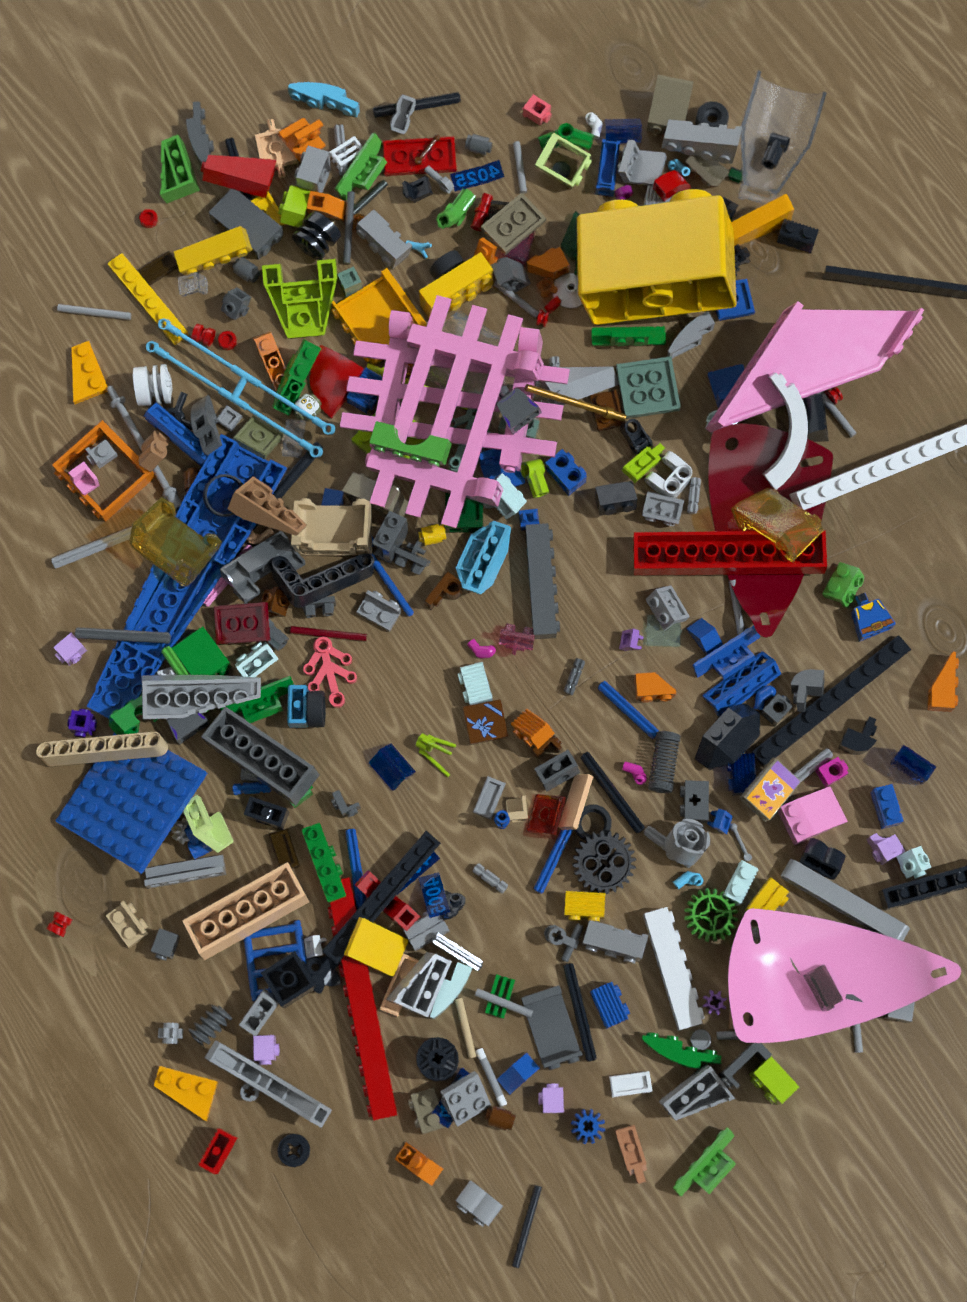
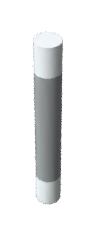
[475,1048,507,1107]

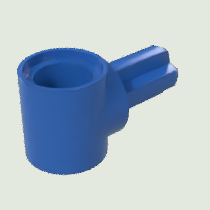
[184,824,213,859]

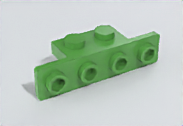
[335,133,387,200]
[673,1127,736,1196]

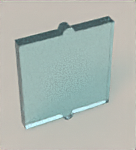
[645,615,682,647]

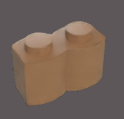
[139,428,170,472]

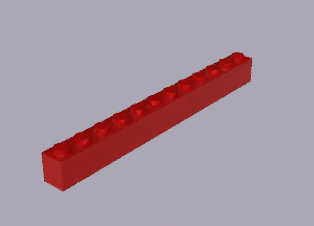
[325,877,398,1121]

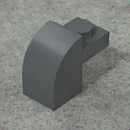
[791,669,825,712]

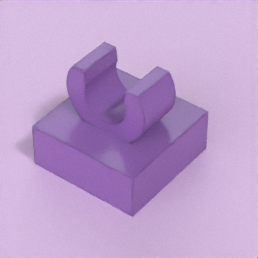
[619,629,643,651]

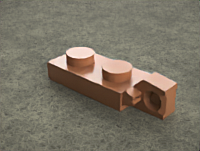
[615,1125,647,1184]

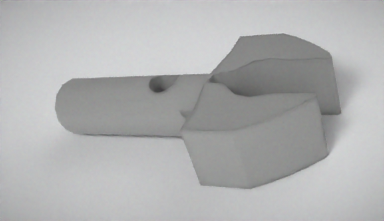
[425,166,454,194]

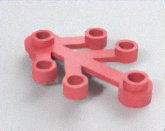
[303,637,357,708]

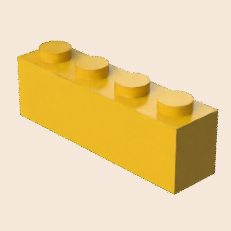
[174,226,252,276]

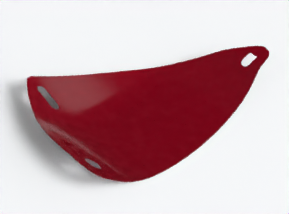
[708,424,833,638]

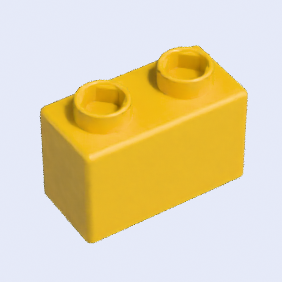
[577,189,737,325]

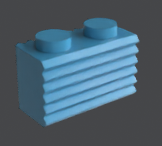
[287,685,309,728]

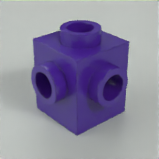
[67,709,97,738]

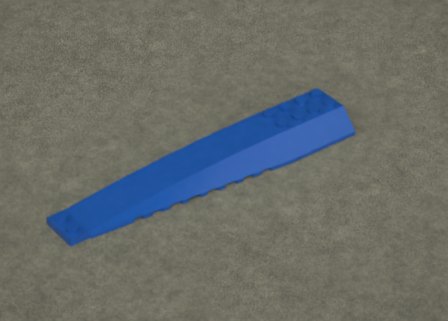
[87,434,287,719]

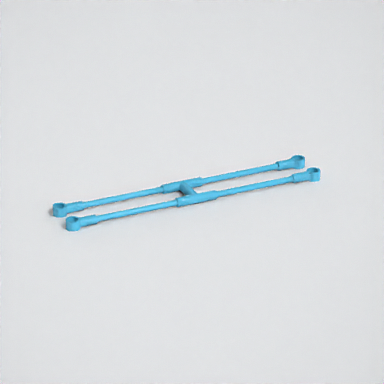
[146,318,336,457]

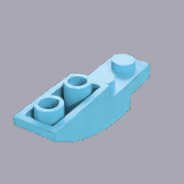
[288,82,360,118]

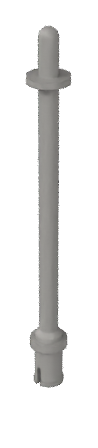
[107,386,182,512]

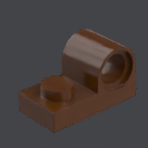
[425,572,462,610]

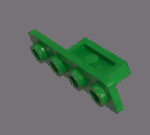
[591,326,666,346]
[220,676,294,724]
[302,823,346,903]

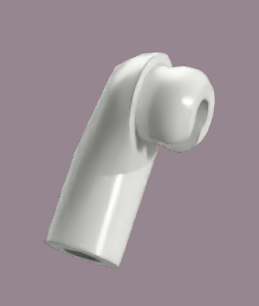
[585,112,603,140]

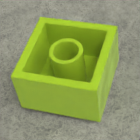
[749,1056,799,1105]

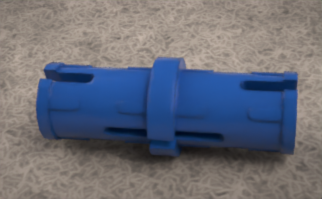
[494,810,510,829]

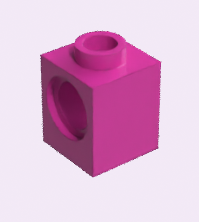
[815,757,848,788]

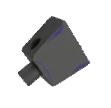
[497,386,542,435]
[167,713,210,744]

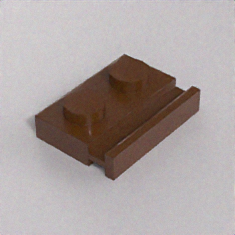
[590,390,623,432]

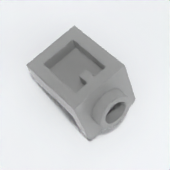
[86,440,118,469]

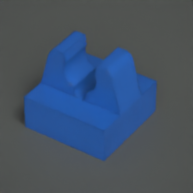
[519,509,539,531]
[707,809,733,834]

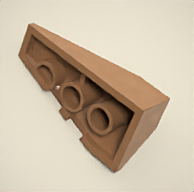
[228,477,307,536]

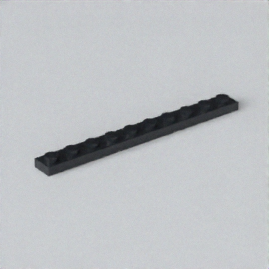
[752,635,911,767]

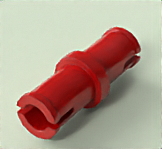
[470,193,493,231]

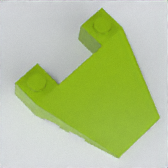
[262,259,338,338]

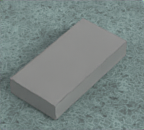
[473,776,506,820]

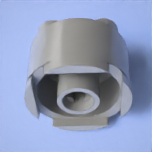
[665,819,710,866]

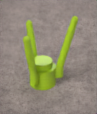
[415,733,456,777]

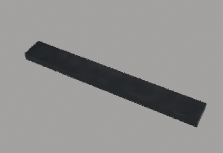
[823,265,967,299]
[322,831,441,964]

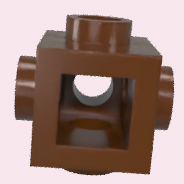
[262,587,289,617]

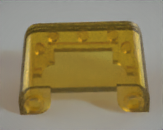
[731,488,824,562]
[129,497,222,587]

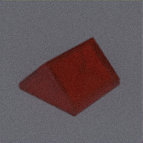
[526,794,566,839]

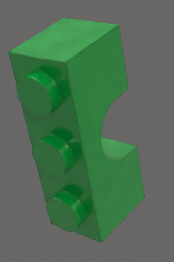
[109,694,158,735]

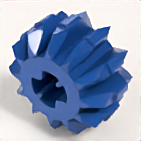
[571,1109,605,1144]

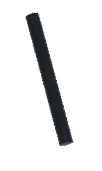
[511,1185,542,1268]

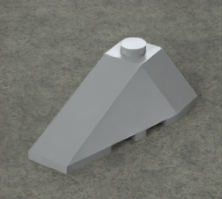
[541,367,619,405]

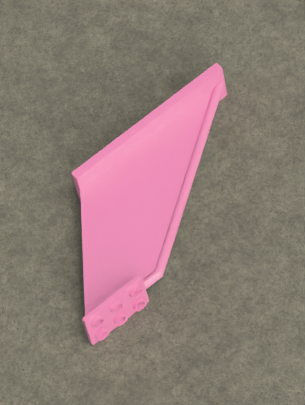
[706,301,924,433]

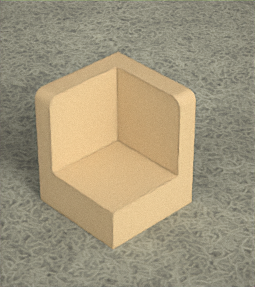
[506,795,528,823]

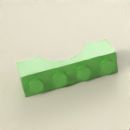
[369,421,452,467]

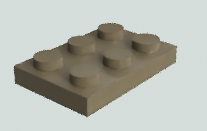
[481,193,547,255]

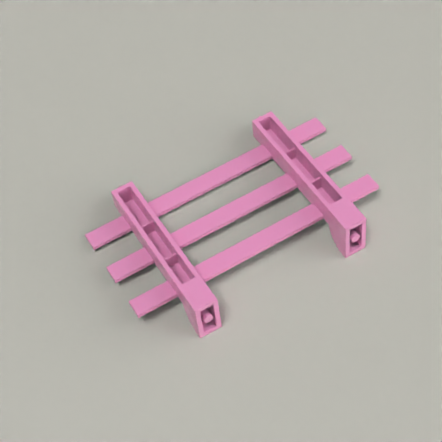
[365,295,544,528]
[340,310,570,473]

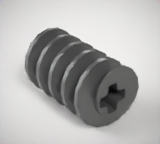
[188,1005,233,1048]

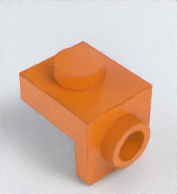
[473,237,498,265]

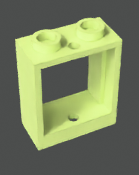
[535,133,592,189]

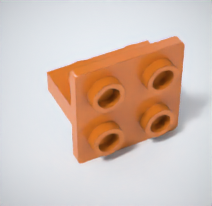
[278,118,326,162]

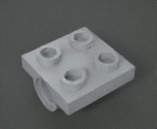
[440,1071,491,1127]

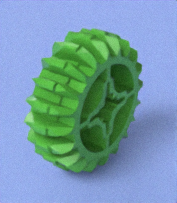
[684,888,738,942]

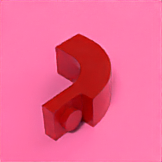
[355,870,420,931]

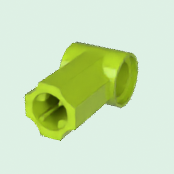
[520,459,549,498]

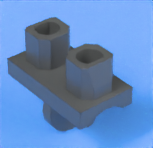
[395,541,431,575]
[302,596,336,618]

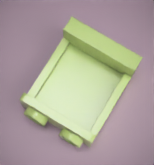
[183,795,233,853]

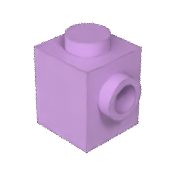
[53,633,87,666]
[254,1035,280,1065]
[538,1084,564,1113]

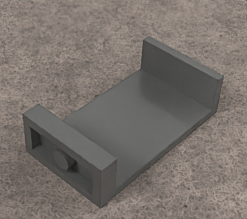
[208,189,283,259]
[521,985,583,1071]

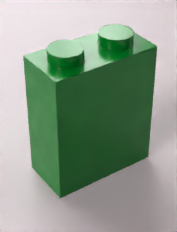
[172,626,232,675]

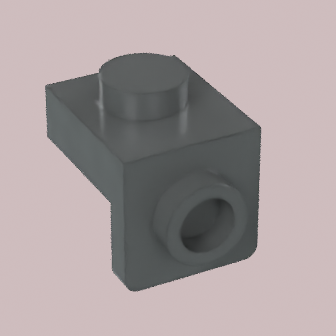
[331,790,361,818]

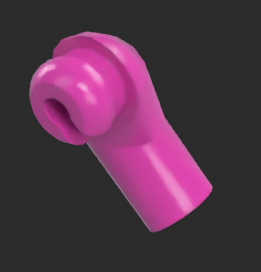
[467,639,496,658]
[622,761,647,785]

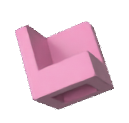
[68,462,99,496]

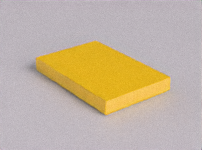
[344,917,409,977]

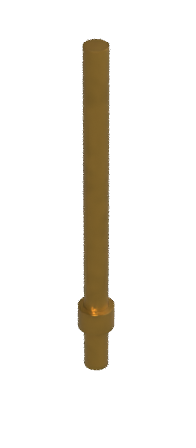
[524,384,626,422]

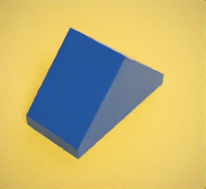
[686,618,723,656]
[497,1053,540,1095]

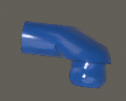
[754,685,776,710]

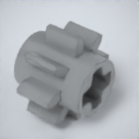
[158,1023,183,1044]

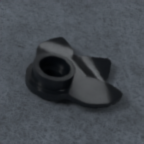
[427,890,466,920]
[306,956,341,994]

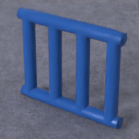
[243,920,306,1002]

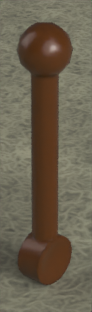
[415,134,440,165]

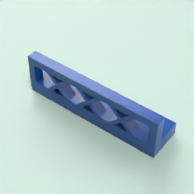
[144,402,209,467]
[703,651,781,717]

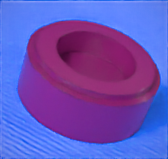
[614,185,633,200]

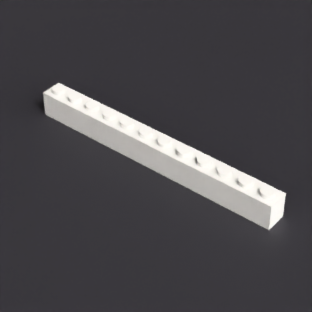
[789,424,967,512]

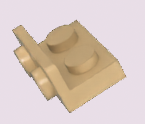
[106,900,149,948]

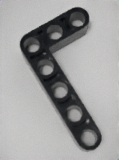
[272,553,374,608]

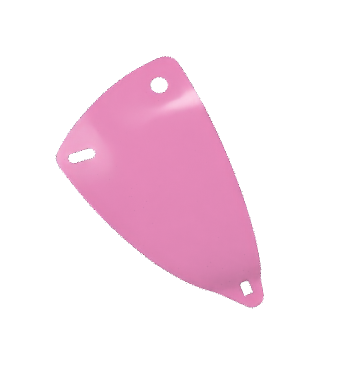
[728,909,961,1043]

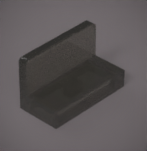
[803,965,843,1011]

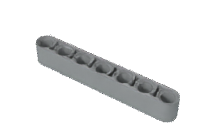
[781,859,910,941]

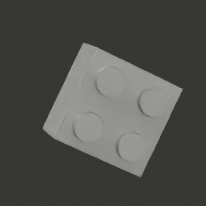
[294,146,331,193]

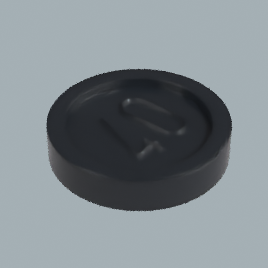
[552,161,570,178]

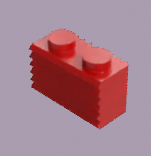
[198,1128,238,1174]

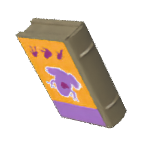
[740,758,801,822]

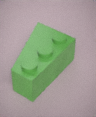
[160,135,200,203]

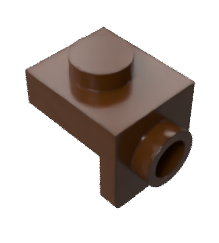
[531,736,562,758]

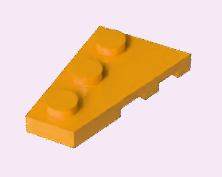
[72,341,108,404]
[154,1066,218,1121]

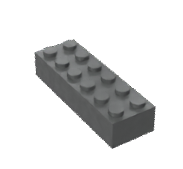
[202,707,319,806]

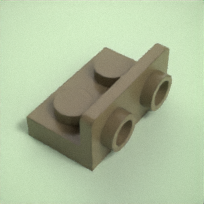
[408,1087,446,1134]

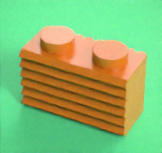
[511,709,555,749]

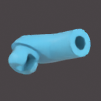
[668,159,690,176]
[673,871,703,889]

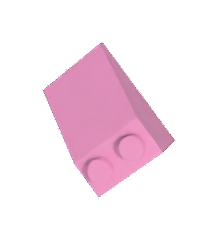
[778,787,847,846]

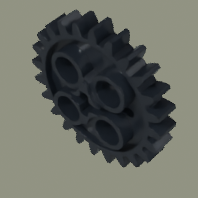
[572,830,636,894]

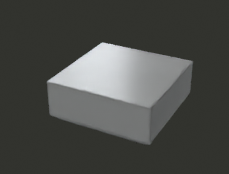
[217,406,242,432]

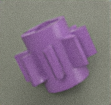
[702,990,727,1015]

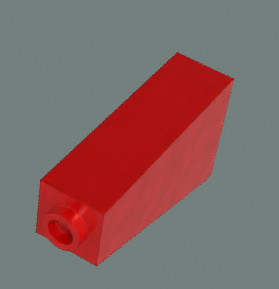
[200,155,277,198]

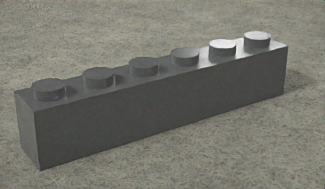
[525,523,560,640]

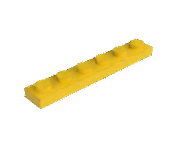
[107,253,189,346]

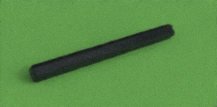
[252,442,323,531]

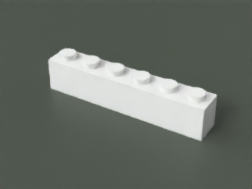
[643,907,705,1031]

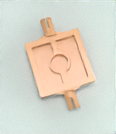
[255,119,298,178]

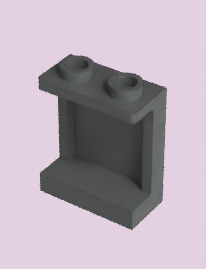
[373,511,408,564]
[719,1043,772,1089]

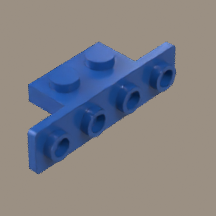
[693,625,760,680]

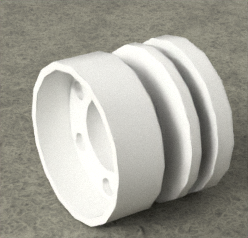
[133,364,172,406]

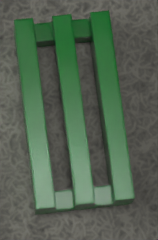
[485,974,515,1019]

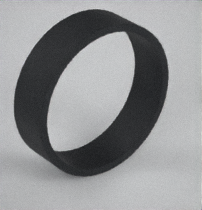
[203,474,243,517]

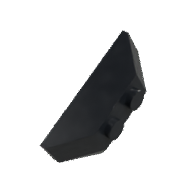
[694,703,760,771]

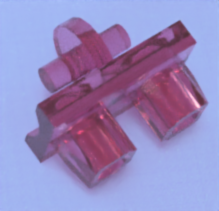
[499,623,535,655]

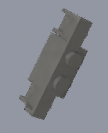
[220,531,305,603]

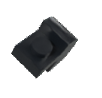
[838,716,877,755]

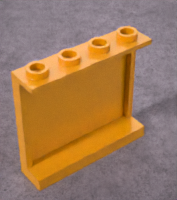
[331,268,427,365]

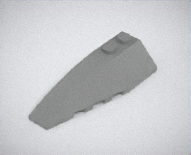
[142,675,261,719]

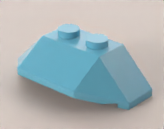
[456,521,511,595]

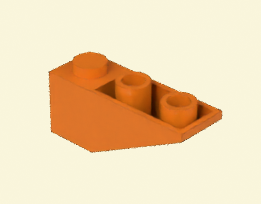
[253,331,286,391]
[928,651,959,712]

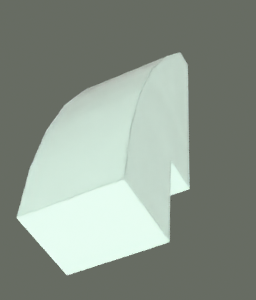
[430,962,472,1019]

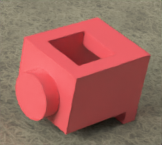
[523,94,552,126]

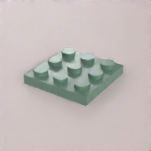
[616,357,681,419]

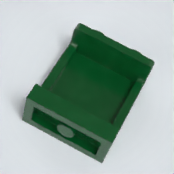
[445,492,483,533]

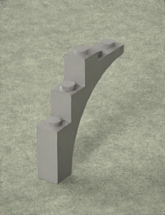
[205,1040,332,1128]

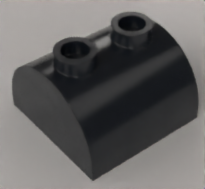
[803,394,829,442]

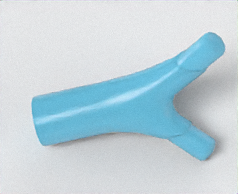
[406,240,432,258]

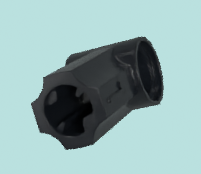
[761,132,790,170]

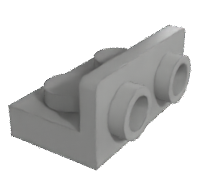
[646,585,690,630]
[357,590,401,632]

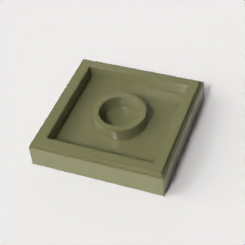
[233,415,284,460]

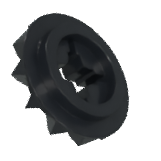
[278,1134,310,1167]

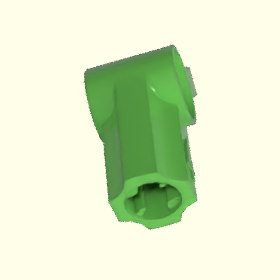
[436,189,476,229]

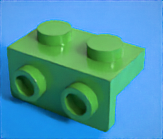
[822,562,864,608]

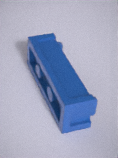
[595,139,620,197]

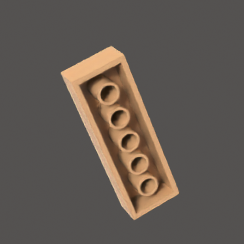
[182,862,309,961]

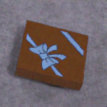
[463,699,508,745]

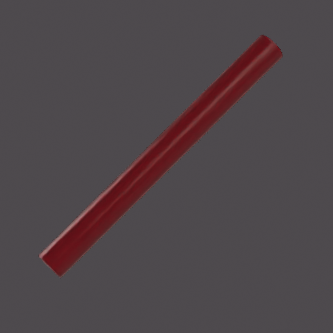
[290,626,367,641]

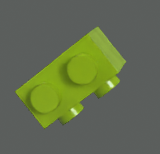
[278,185,311,227]

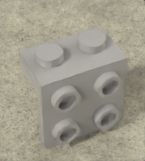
[618,140,666,186]

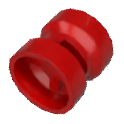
[191,323,216,347]
[46,911,73,938]

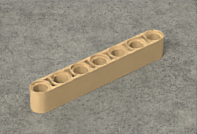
[36,732,168,766]

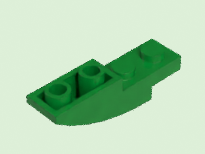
[272,339,321,416]
[641,1032,722,1070]

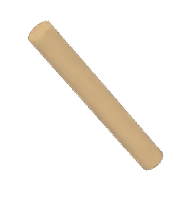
[455,998,476,1059]

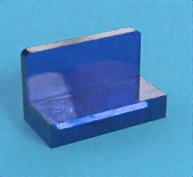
[604,119,642,143]
[369,743,416,791]

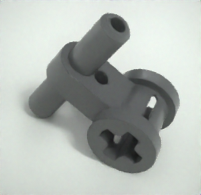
[544,923,583,962]

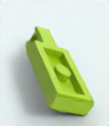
[621,443,665,483]

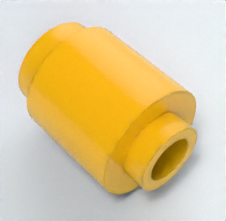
[418,524,447,546]

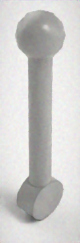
[730,823,752,861]

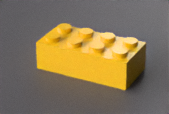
[419,252,493,318]

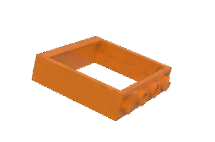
[52,420,156,522]

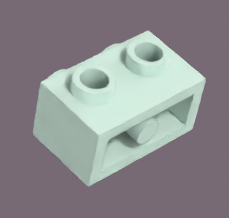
[235,642,278,677]

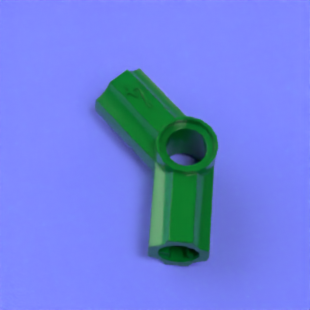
[538,123,594,151]

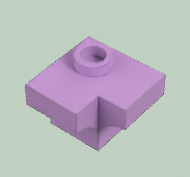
[866,833,905,865]

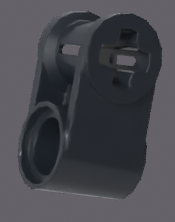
[620,419,653,455]

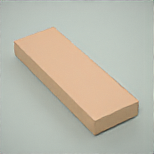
[558,774,593,830]
[380,954,419,1017]

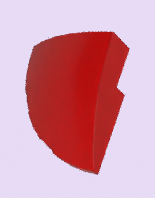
[309,345,364,419]

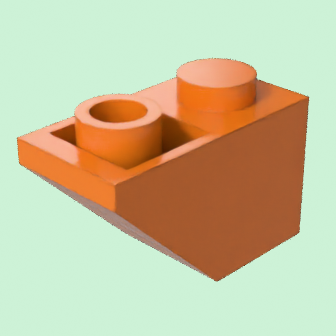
[307,191,347,221]
[527,247,570,280]
[634,672,676,703]
[395,1142,443,1186]

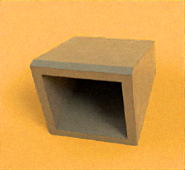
[647,75,693,134]

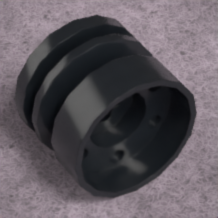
[292,211,341,260]
[416,1037,459,1082]

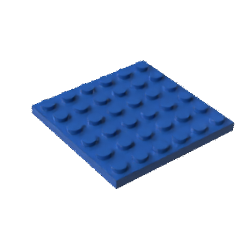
[56,733,208,874]

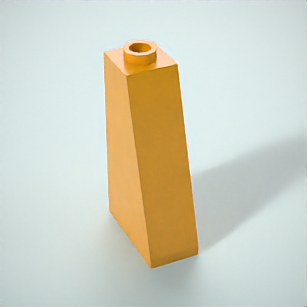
[731,194,794,246]

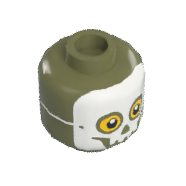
[294,394,321,422]

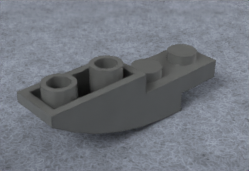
[186,101,214,166]
[191,395,222,455]

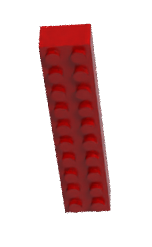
[633,530,827,576]

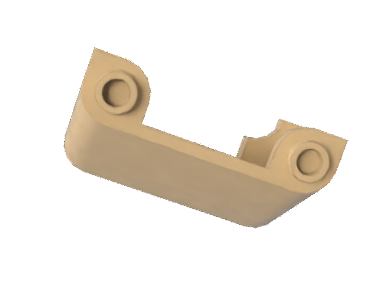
[291,498,372,556]

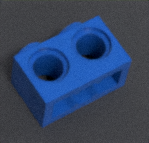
[545,449,587,496]

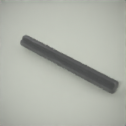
[75,627,171,643]

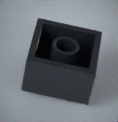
[261,951,319,1008]

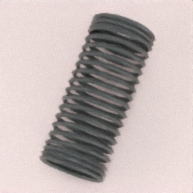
[648,731,681,793]

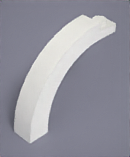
[763,372,808,490]

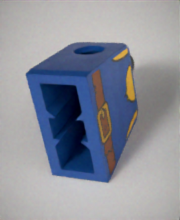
[851,593,896,642]

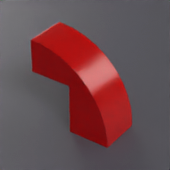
[653,171,691,202]

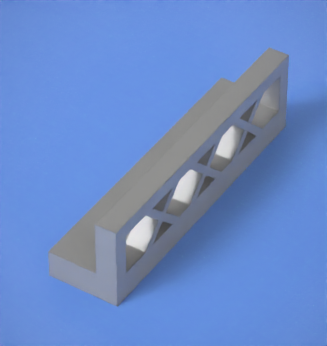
[144,855,226,889]

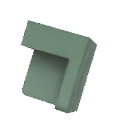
[337,267,362,298]

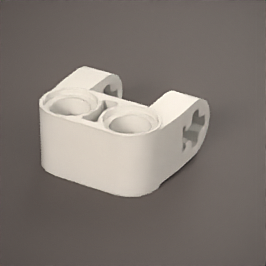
[644,451,692,498]

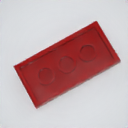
[383,136,457,176]

